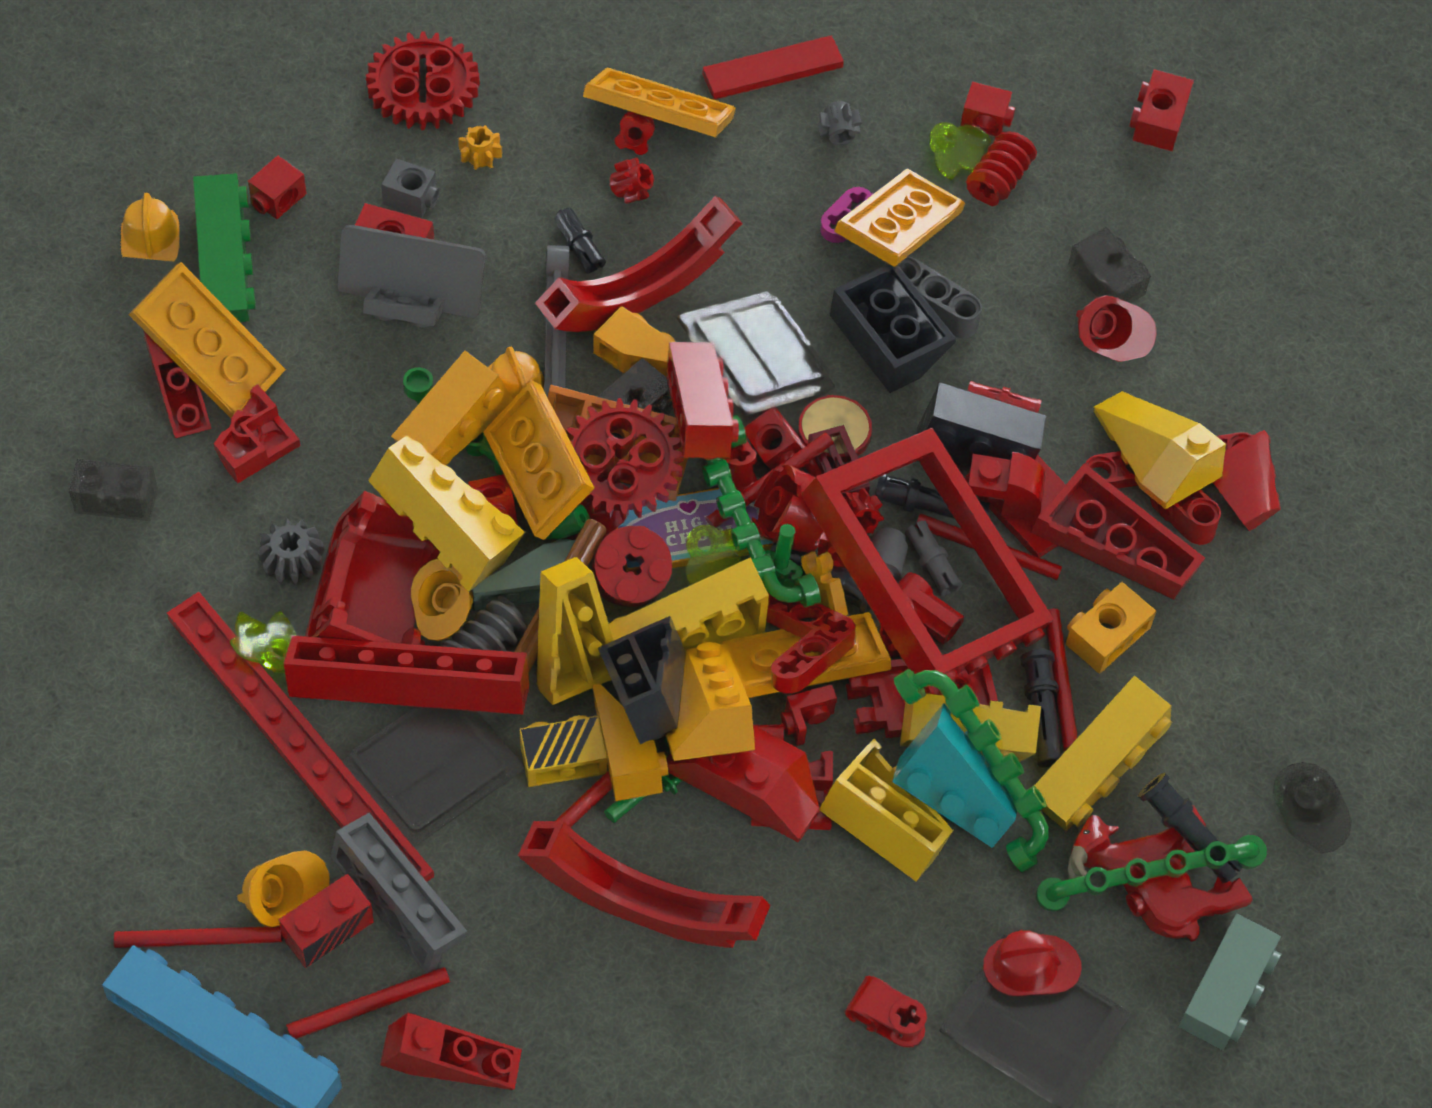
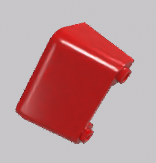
[305,490,441,645]

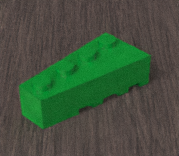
[193,173,256,322]

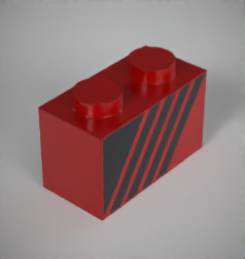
[278,873,374,968]

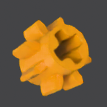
[458,125,502,170]

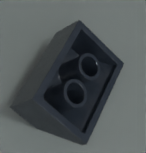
[829,264,956,393]

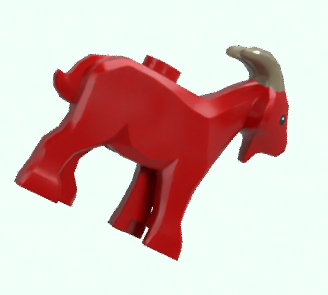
[1067,805,1253,942]

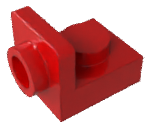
[781,684,837,746]

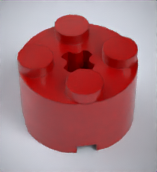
[752,464,823,553]
[591,525,672,607]

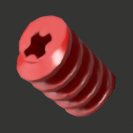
[966,131,1037,207]

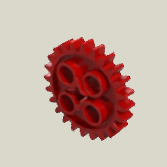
[366,31,480,130]
[566,398,684,521]

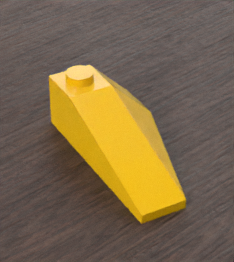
[1094,391,1226,509]

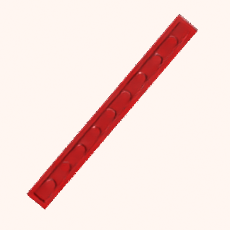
[167,592,434,882]

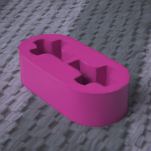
[820,187,873,243]

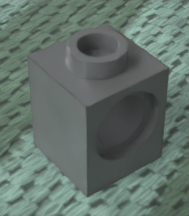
[381,159,440,218]

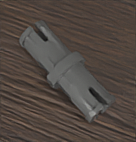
[905,521,962,597]

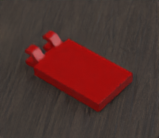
[845,654,998,738]

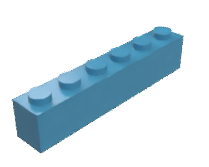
[102,945,342,1108]

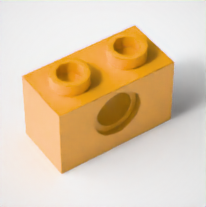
[1066,582,1156,674]

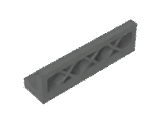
[330,813,467,974]

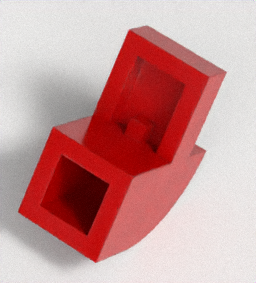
[968,452,1046,521]

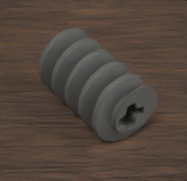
[441,595,527,651]

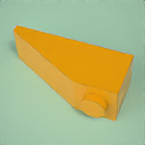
[593,684,668,801]

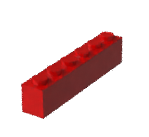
[284,635,530,715]

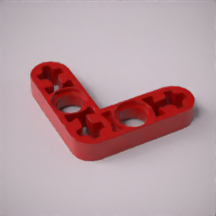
[766,591,856,694]

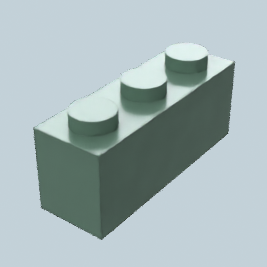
[1178,913,1282,1050]

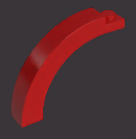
[535,196,743,332]
[518,821,771,948]

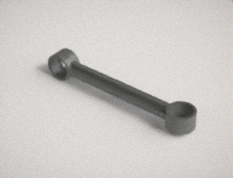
[544,245,569,398]

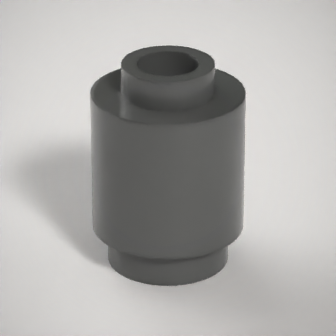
[871,528,908,582]

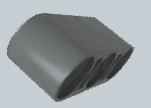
[898,256,982,339]

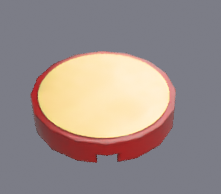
[798,395,872,463]

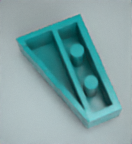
[892,703,1017,848]

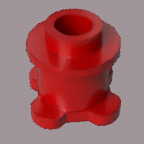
[615,111,655,155]

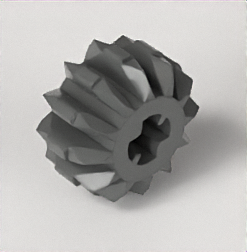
[258,517,324,585]

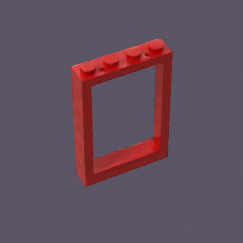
[801,428,1054,690]

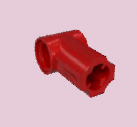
[898,572,965,645]

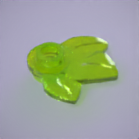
[929,122,991,180]
[685,525,748,585]
[230,611,297,673]

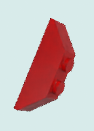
[666,725,819,843]

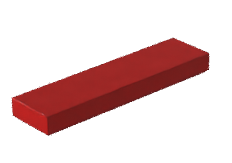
[702,35,844,100]

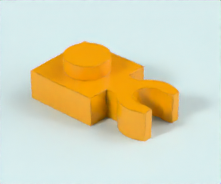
[801,552,848,616]

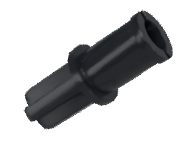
[555,207,606,274]

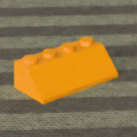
[665,642,755,761]

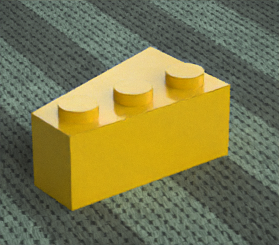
[537,557,614,705]
[900,694,1041,762]
[819,739,953,882]

